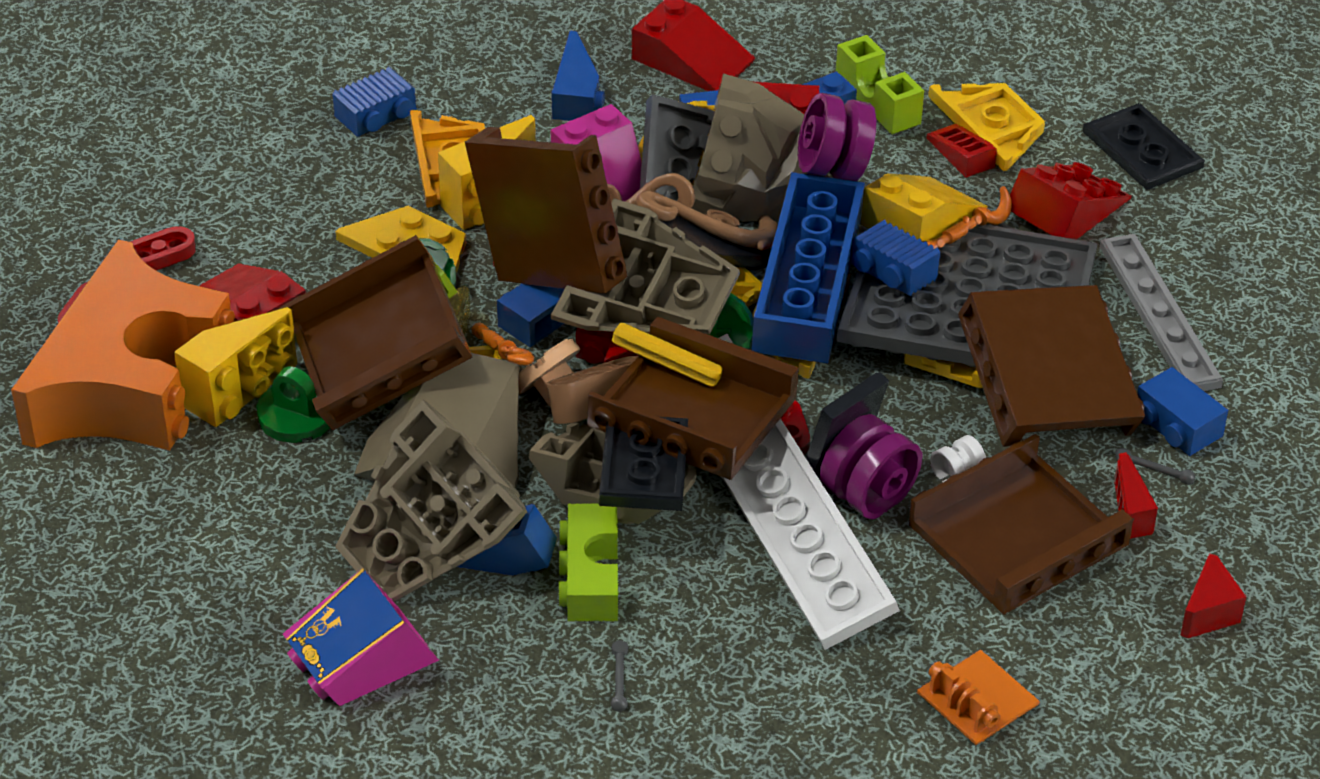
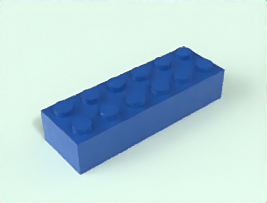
[752,172,865,364]

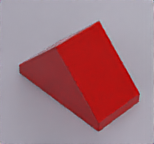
[1180,553,1246,638]

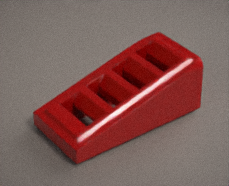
[926,123,997,178]
[1114,452,1158,539]

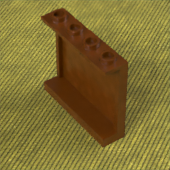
[465,127,628,293]
[279,235,473,431]
[958,285,1145,447]
[587,316,799,480]
[909,434,1133,615]

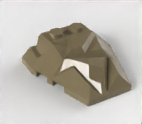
[692,74,833,222]
[335,400,527,602]

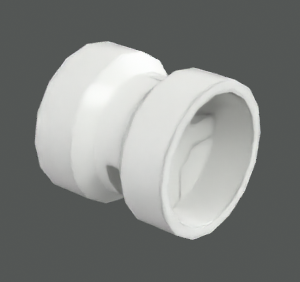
[930,435,986,482]

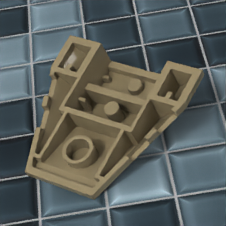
[551,198,740,334]
[354,353,519,488]
[529,422,697,524]

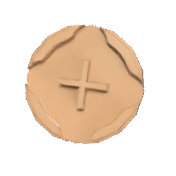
[519,339,580,407]

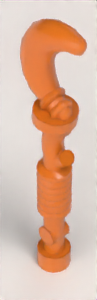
[927,186,1012,249]
[472,322,534,366]

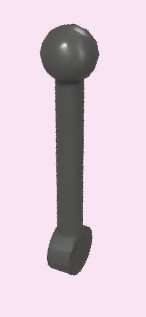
[1115,448,1195,485]
[611,640,628,712]

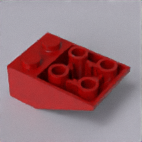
[1010,162,1132,239]

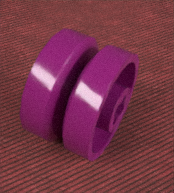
[797,93,876,181]
[820,414,923,520]

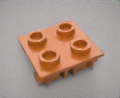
[917,649,1040,745]

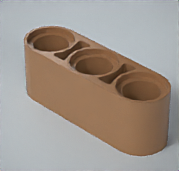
[547,356,638,424]

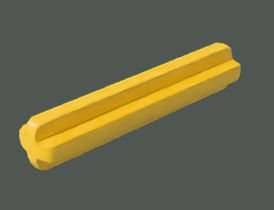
[612,323,723,387]

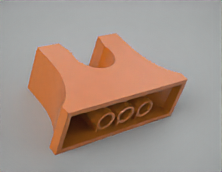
[11,239,235,451]

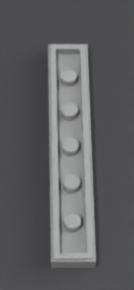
[1100,234,1223,391]

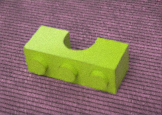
[836,35,924,134]
[559,503,618,621]

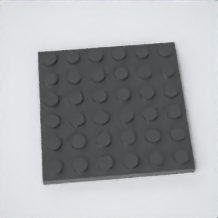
[837,224,1098,367]

